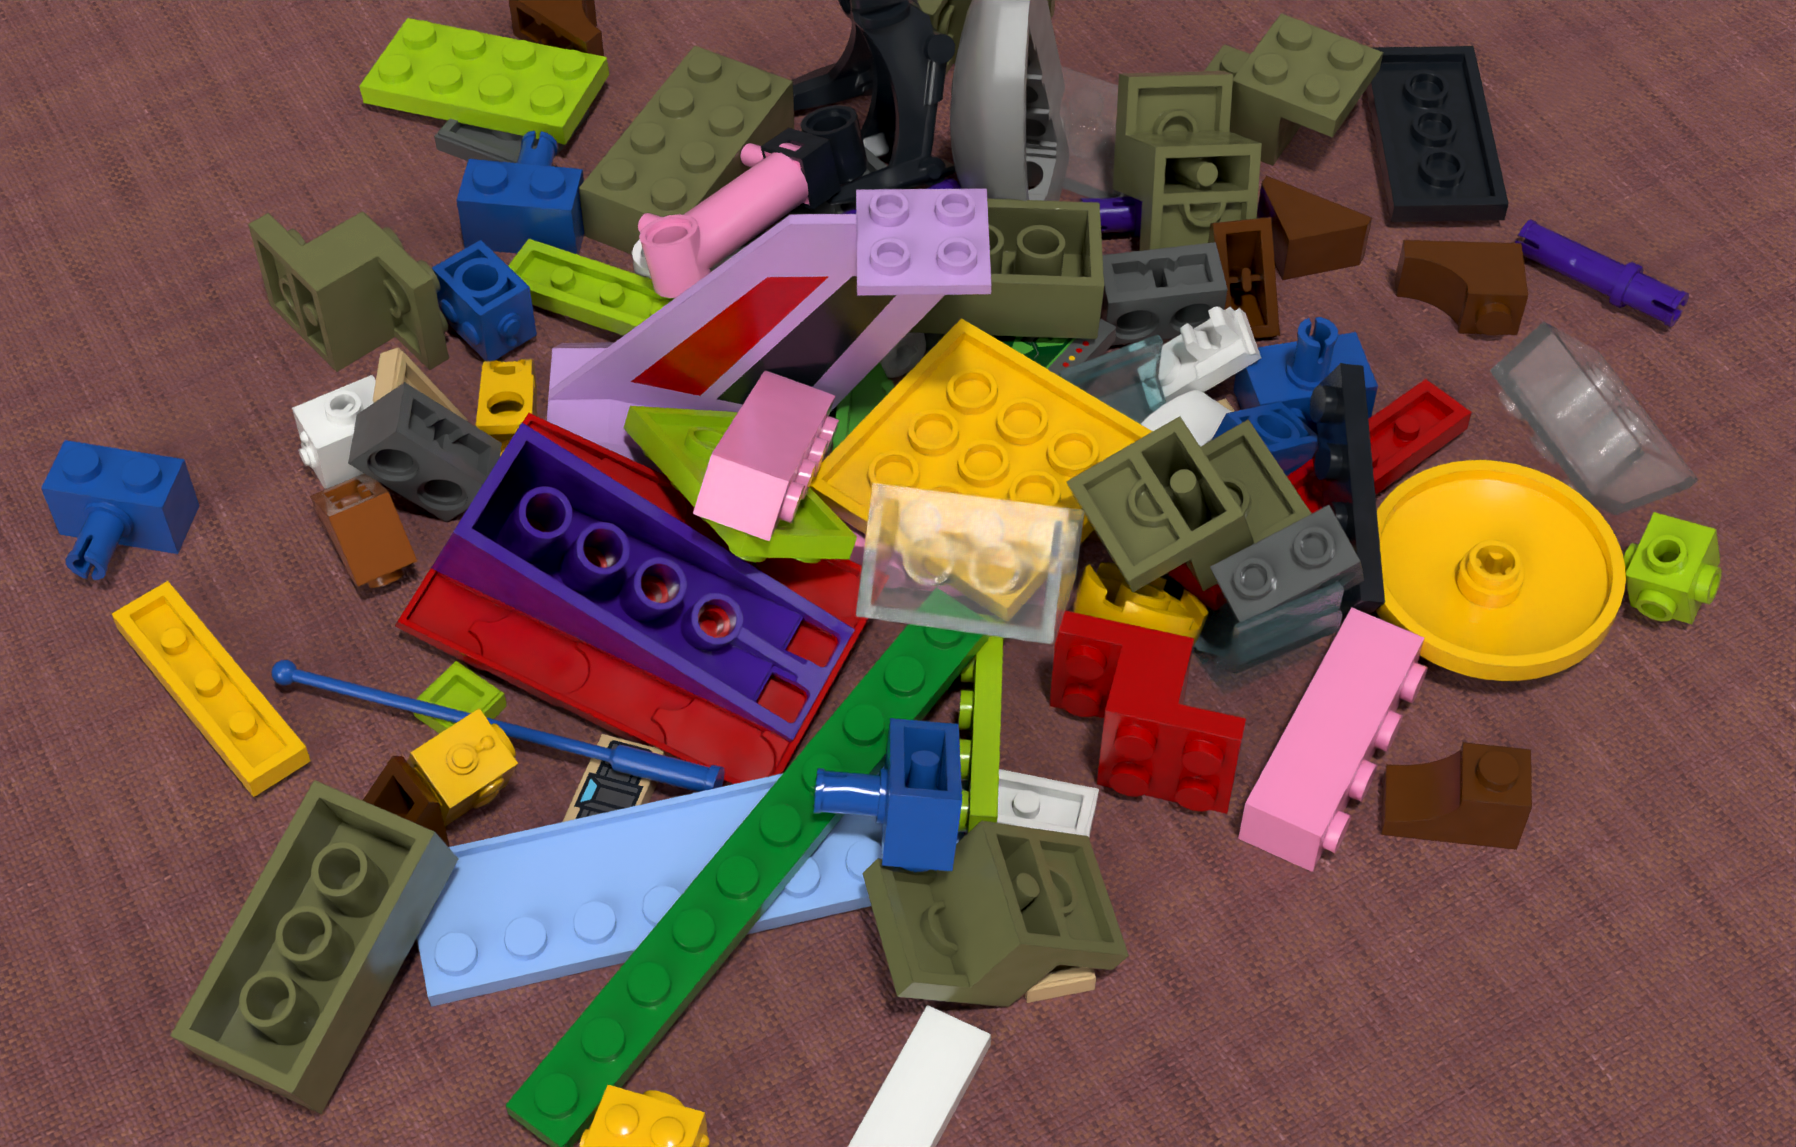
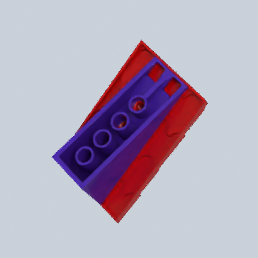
[395,412,890,787]

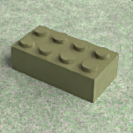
[579,46,795,255]
[908,199,1104,339]
[170,780,459,1114]

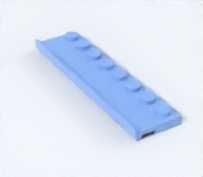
[417,767,965,1007]

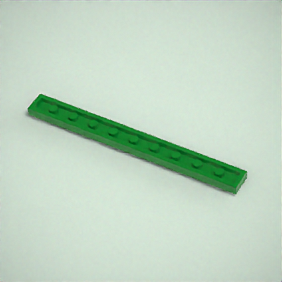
[505,590,991,1147]

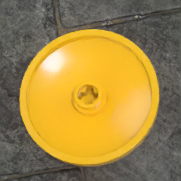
[1375,460,1626,681]

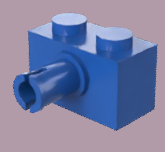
[456,131,585,255]
[1233,317,1378,434]
[41,440,199,580]
[813,718,962,872]

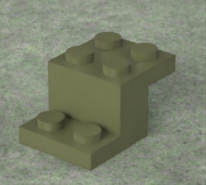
[1204,13,1383,166]
[1113,71,1262,251]
[248,211,449,372]
[1066,416,1312,592]
[862,821,1129,1007]

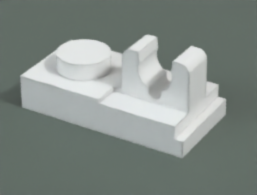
[1133,307,1261,412]

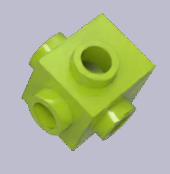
[1623,512,1722,624]

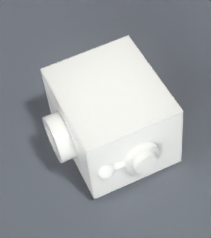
[292,375,376,489]

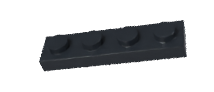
[1310,363,1385,623]

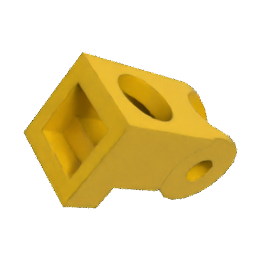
[476,359,538,456]

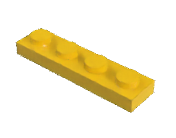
[112,581,311,797]

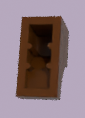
[509,0,604,56]
[1395,240,1528,335]
[1381,742,1532,850]

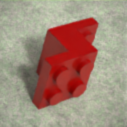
[1050,610,1246,814]

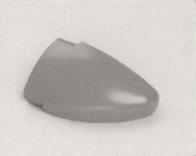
[950,0,1070,201]

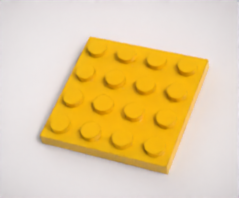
[809,318,1153,625]

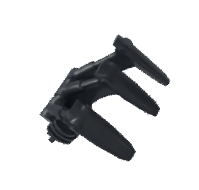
[791,0,956,205]

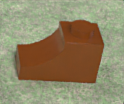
[310,473,417,588]

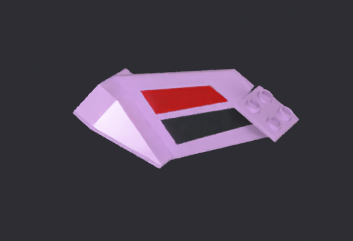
[547,188,991,475]

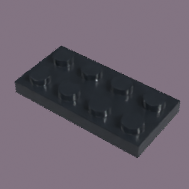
[1366,46,1509,222]

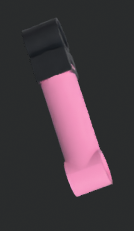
[638,105,868,298]

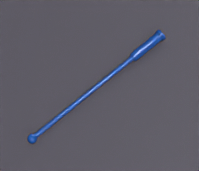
[271,660,725,792]

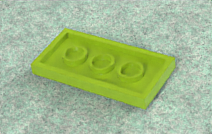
[359,18,609,145]
[623,406,857,563]

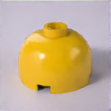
[1073,563,1208,647]

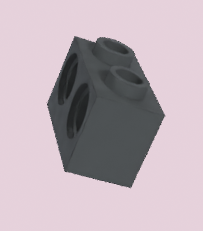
[1100,242,1228,345]
[348,382,502,522]
[1210,505,1364,641]

